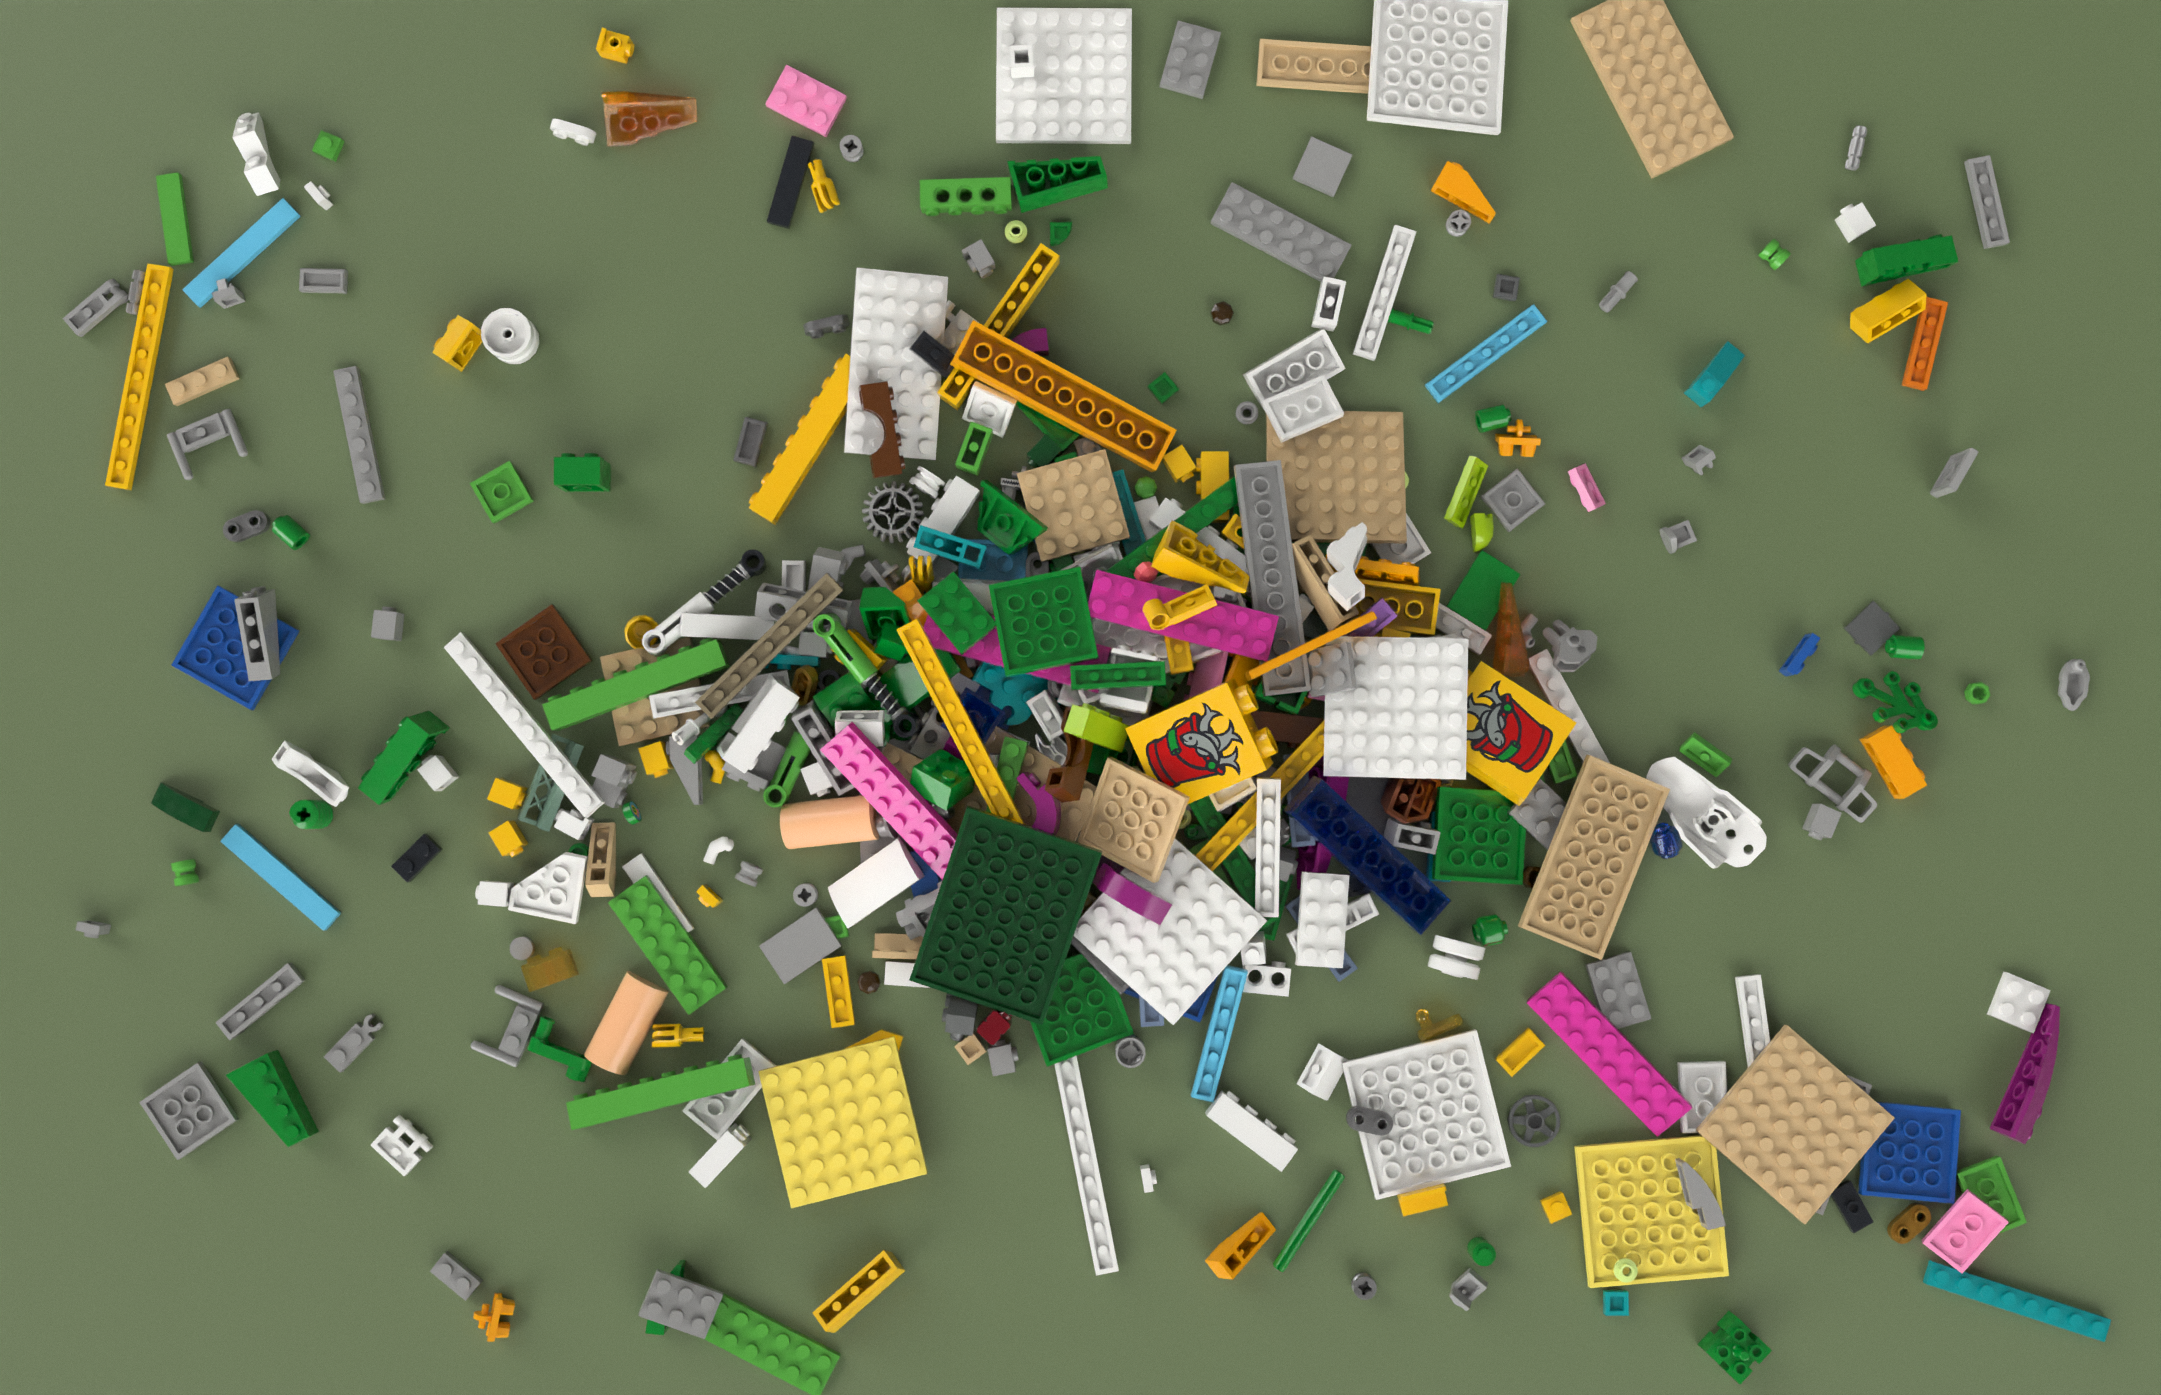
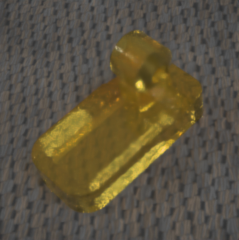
[1415,1009,1464,1042]

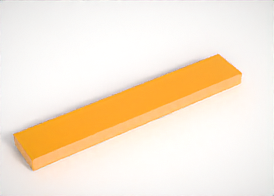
[1245,611,1377,681]

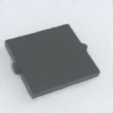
[1844,601,1900,656]

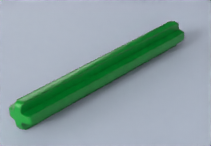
[1273,1170,1345,1272]

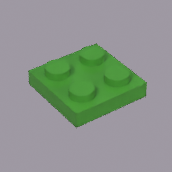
[470,461,534,524]

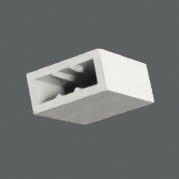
[689,1123,752,1188]

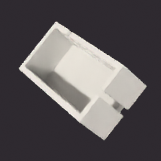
[716,674,800,773]

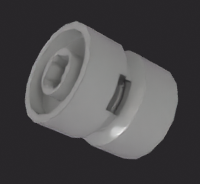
[1115,1034,1146,1068]

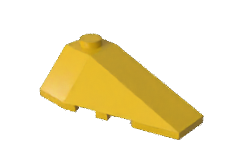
[1151,520,1250,593]

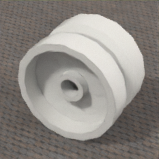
[481,308,539,364]
[1427,935,1486,980]

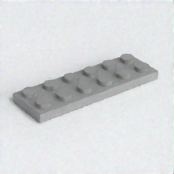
[1210,182,1351,282]

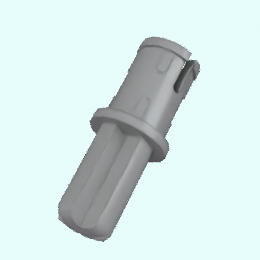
[1599,271,1638,313]

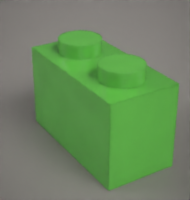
[955,422,993,476]

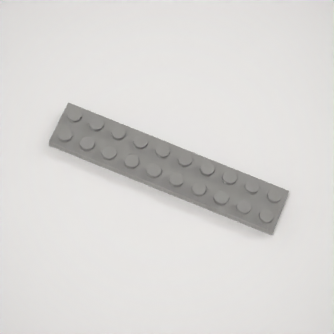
[1234,460,1311,696]

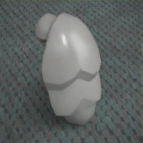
[2058,659,2090,711]

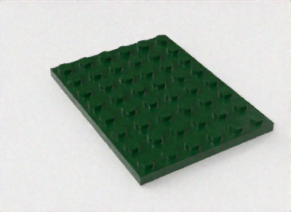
[909,805,1102,1025]

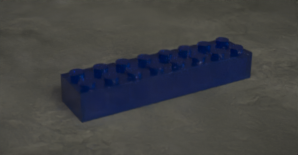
[1283,776,1451,935]

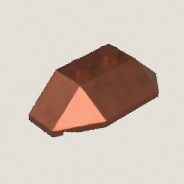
[1381,778,1442,824]

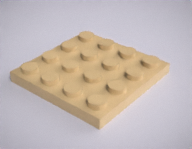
[1017,449,1130,563]
[600,637,710,746]
[1077,757,1190,883]

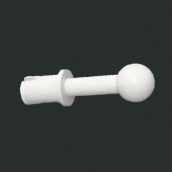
[672,705,728,745]

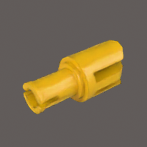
[808,159,840,213]
[909,555,935,595]
[652,1024,704,1048]

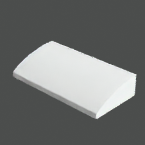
[1243,329,1346,411]
[828,838,925,928]

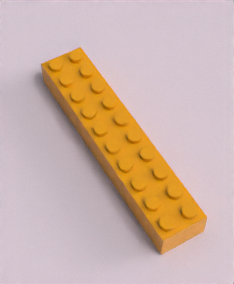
[950,320,1177,473]

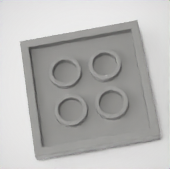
[139,1061,239,1160]

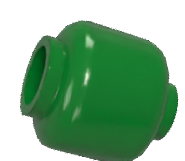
[1472,914,1508,947]

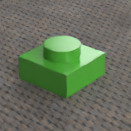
[312,130,345,162]

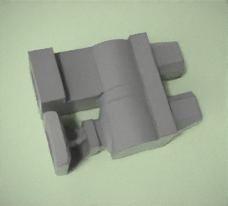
[896,881,942,940]

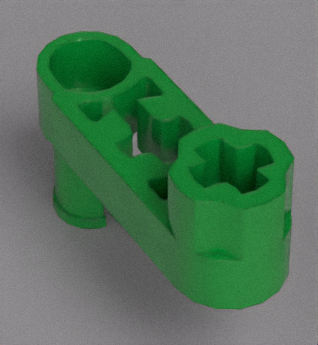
[527,1016,592,1082]

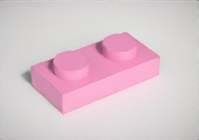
[1568,463,1606,512]

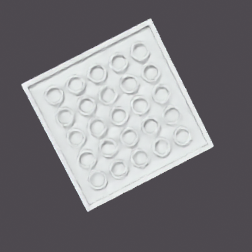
[1367,0,1508,135]
[996,8,1132,144]
[1323,636,1468,780]
[1074,838,1267,1025]
[1342,1029,1511,1200]

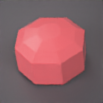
[1134,562,1158,583]

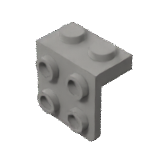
[722,741,786,791]

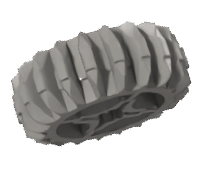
[862,481,924,543]

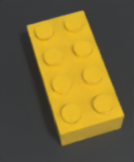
[1349,579,1441,637]

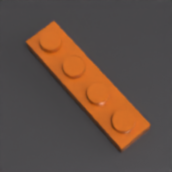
[1901,297,1948,391]

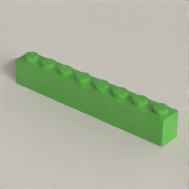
[542,638,730,731]
[566,1054,756,1130]

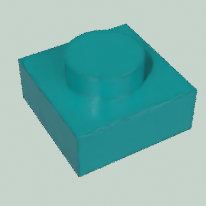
[1603,1290,1629,1316]

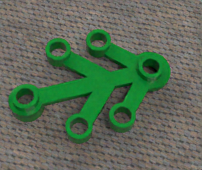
[1852,671,1938,734]

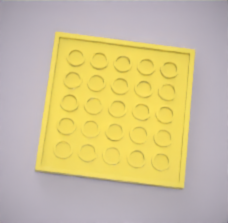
[758,1036,928,1208]
[1574,1135,1729,1288]

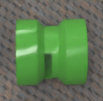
[1758,238,1791,270]
[171,859,199,886]

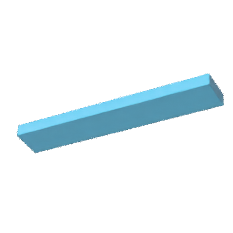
[182,198,301,308]
[1425,304,1547,403]
[220,824,341,931]
[1191,965,1248,1102]

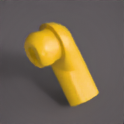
[704,750,725,784]

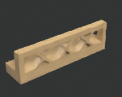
[872,933,923,959]

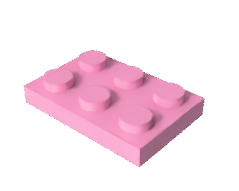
[765,65,847,137]
[1921,1189,2009,1273]

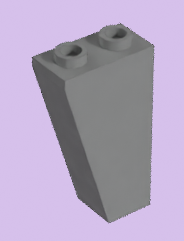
[234,586,280,681]

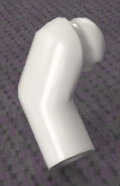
[703,836,734,865]

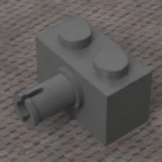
[942,993,979,1041]

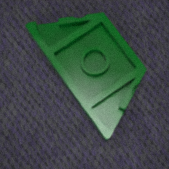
[977,480,1048,555]

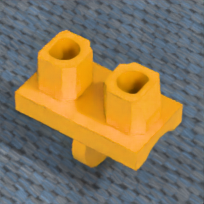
[1495,419,1541,457]
[473,1293,515,1342]

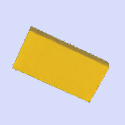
[1495,1028,1545,1077]

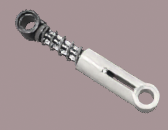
[642,549,766,656]

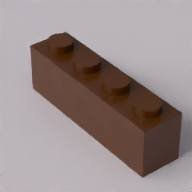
[1251,711,1324,749]

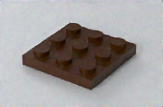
[495,604,593,700]

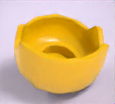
[624,615,658,649]

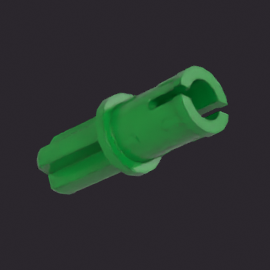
[1388,308,1434,334]

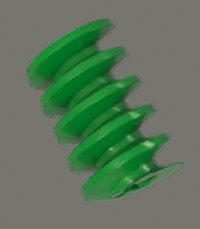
[289,800,334,829]

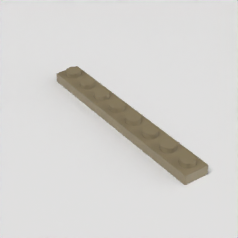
[695,573,844,719]

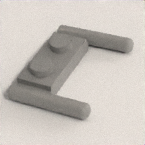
[167,409,248,480]
[471,985,544,1067]

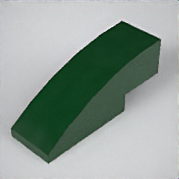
[151,782,220,832]

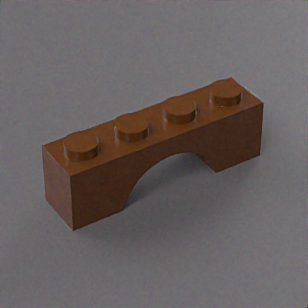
[858,381,905,479]
[1044,705,1094,803]

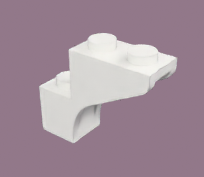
[232,112,281,196]
[1327,522,1367,611]
[272,740,349,807]

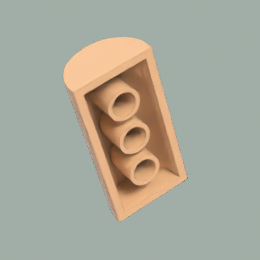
[780,795,879,849]
[584,971,669,1075]

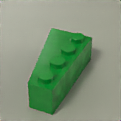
[1007,156,1108,213]
[1855,234,1959,287]
[358,711,450,805]
[226,1050,319,1147]

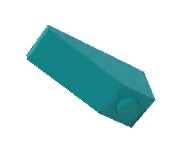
[1684,341,1745,407]
[913,525,987,569]

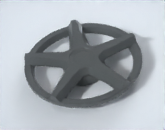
[1507,1095,1560,1147]

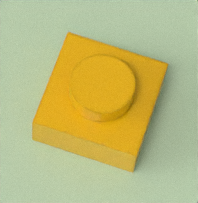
[696,884,723,908]
[1540,1191,1572,1224]

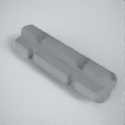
[1845,125,1867,171]
[126,270,146,315]

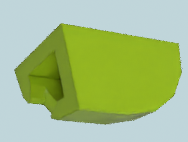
[1470,513,1494,553]

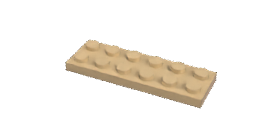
[1256,39,1371,94]

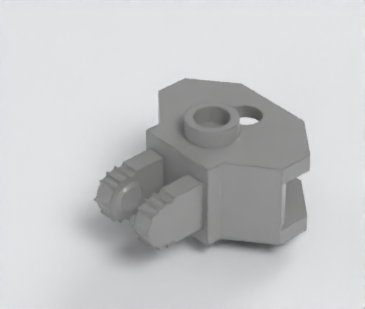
[1542,619,1597,672]

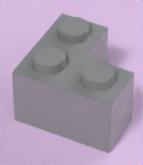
[591,754,637,808]

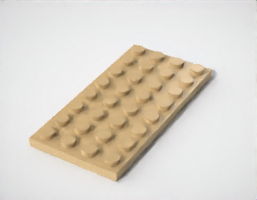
[1570,0,1734,179]
[1518,754,1670,960]

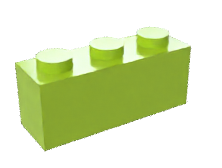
[1064,703,1129,753]

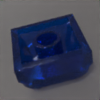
[941,687,1006,745]

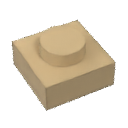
[954,1032,987,1065]

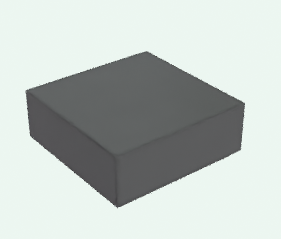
[1493,274,1520,302]

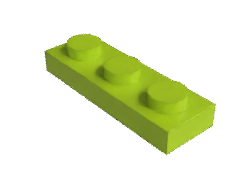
[1444,456,1488,528]

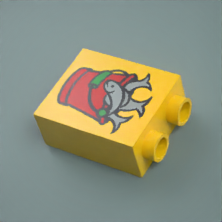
[1466,661,1577,806]
[1125,678,1278,804]

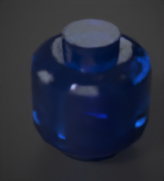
[1650,823,1683,859]

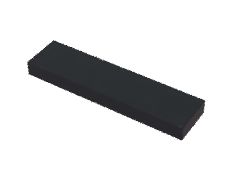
[767,136,814,229]

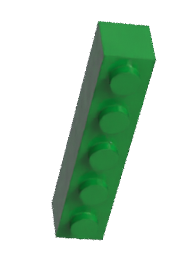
[684,703,744,764]

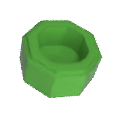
[1134,476,1157,499]
[1964,682,1990,705]

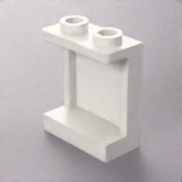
[1100,645,1159,715]

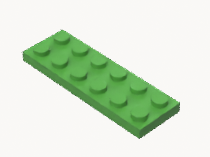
[608,875,727,1015]
[705,1290,841,1395]

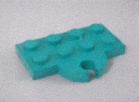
[972,661,1061,725]

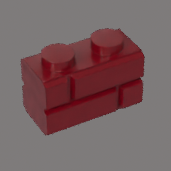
[977,1009,1013,1045]

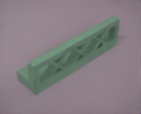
[517,733,584,832]

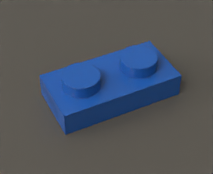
[1779,633,1820,676]

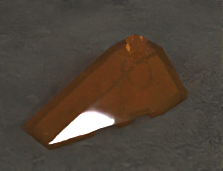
[601,91,697,146]
[1493,583,1530,677]

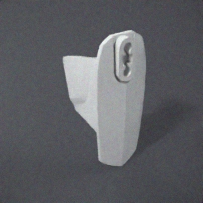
[1646,756,1767,869]

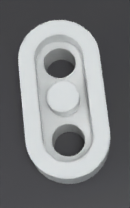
[550,119,596,146]

